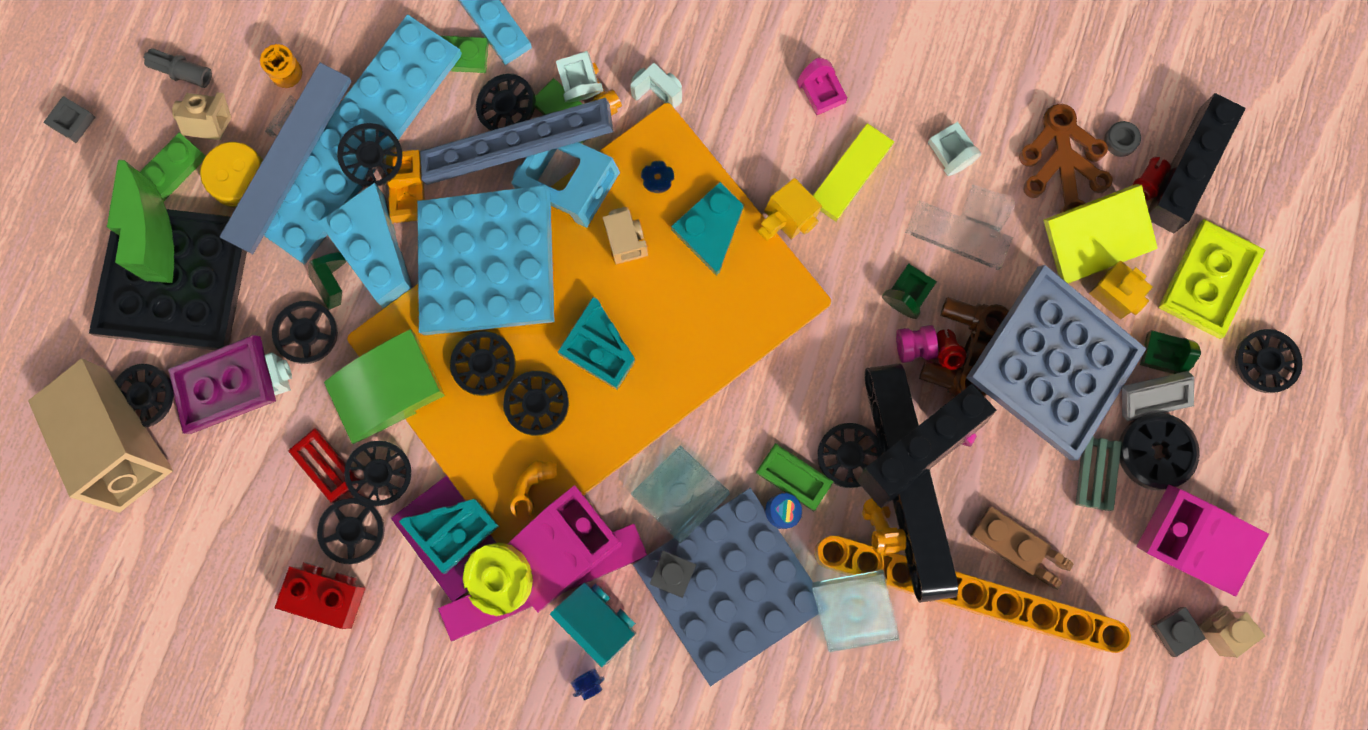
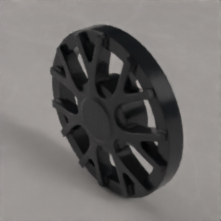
[476,74,536,131]
[337,123,403,187]
[1235,329,1302,393]
[450,331,516,396]
[115,364,174,428]
[503,371,569,436]
[817,423,882,488]
[344,441,411,506]

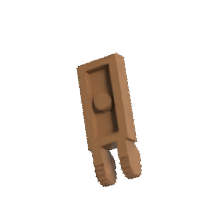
[971,506,1074,590]

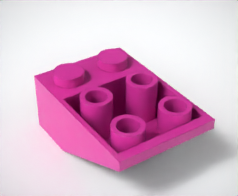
[508,485,622,613]
[1136,485,1269,597]

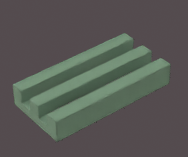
[1075,437,1121,511]

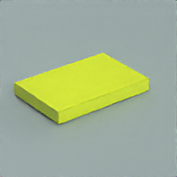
[1043,184,1158,283]
[1158,219,1266,339]

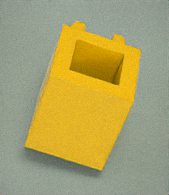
[758,178,822,241]
[1089,260,1153,320]

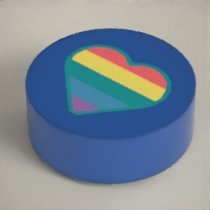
[765,493,802,529]

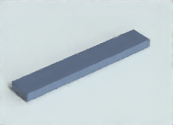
[220,62,352,255]
[420,97,613,185]

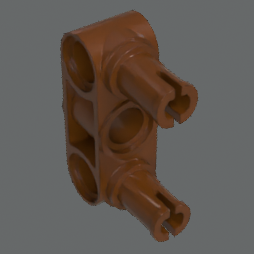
[919,297,1009,397]

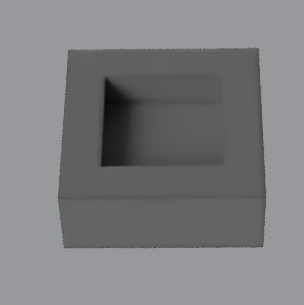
[43,96,95,143]
[650,551,696,598]
[1151,607,1206,657]

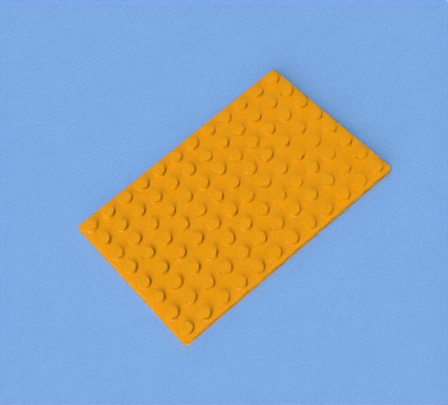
[347,103,831,544]

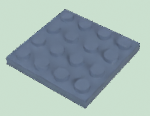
[966,265,1146,461]
[633,488,829,687]

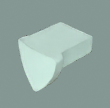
[556,51,603,102]
[928,121,981,176]

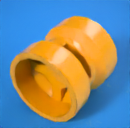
[260,44,303,88]

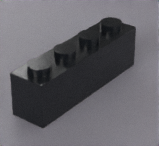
[1148,93,1246,234]
[857,384,997,509]

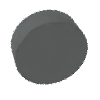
[1104,121,1141,157]

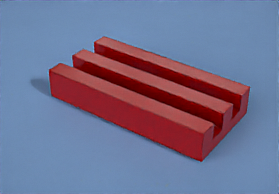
[288,428,360,503]

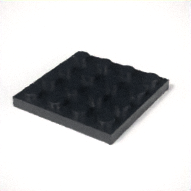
[89,209,247,350]

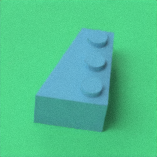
[319,183,412,308]

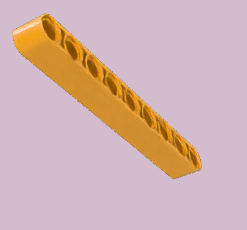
[814,536,1131,653]

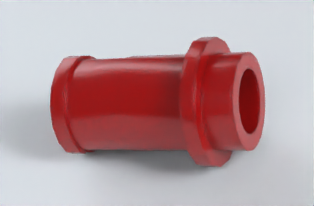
[1133,157,1171,201]
[936,329,966,370]

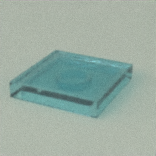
[631,446,730,544]
[812,569,900,652]

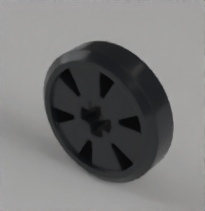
[1119,413,1200,490]

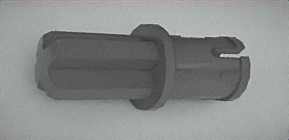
[143,49,212,88]

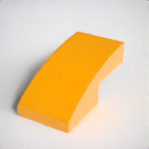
[386,150,425,223]

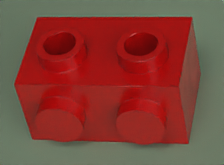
[274,562,365,629]

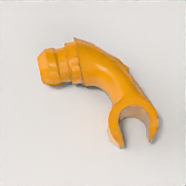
[510,459,557,517]

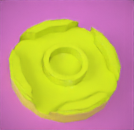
[463,542,533,616]

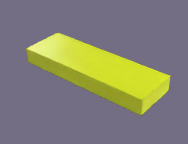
[813,123,895,222]

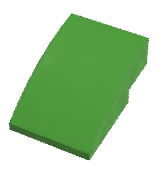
[107,160,174,283]
[324,329,445,444]

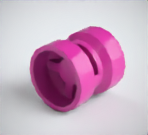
[896,325,938,363]

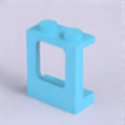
[511,142,620,228]

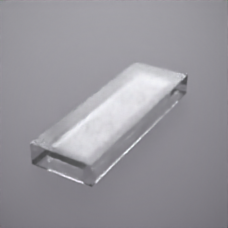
[905,200,1013,270]

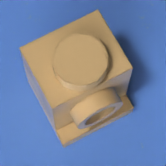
[172,92,232,140]
[603,207,648,264]
[1198,606,1265,658]

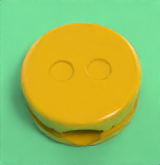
[200,142,263,208]

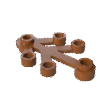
[1019,104,1113,213]

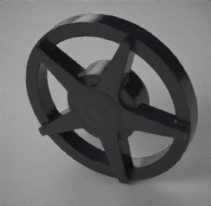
[272,301,338,364]
[317,498,385,564]

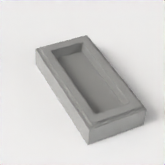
[1122,371,1194,421]

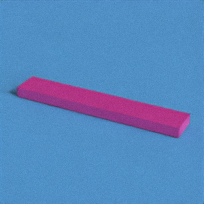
[438,523,647,642]

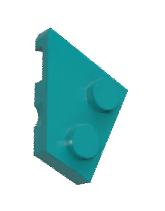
[671,182,744,275]
[558,297,635,390]
[399,499,499,574]

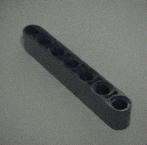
[865,363,958,603]

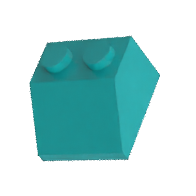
[550,583,637,668]

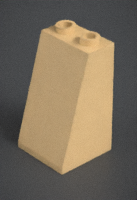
[28,358,173,513]

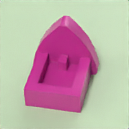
[797,58,847,116]

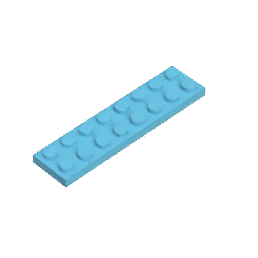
[264,14,462,264]

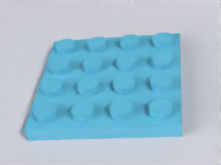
[417,185,555,335]

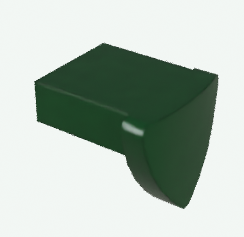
[308,252,347,310]
[882,263,937,319]
[1140,330,1201,374]

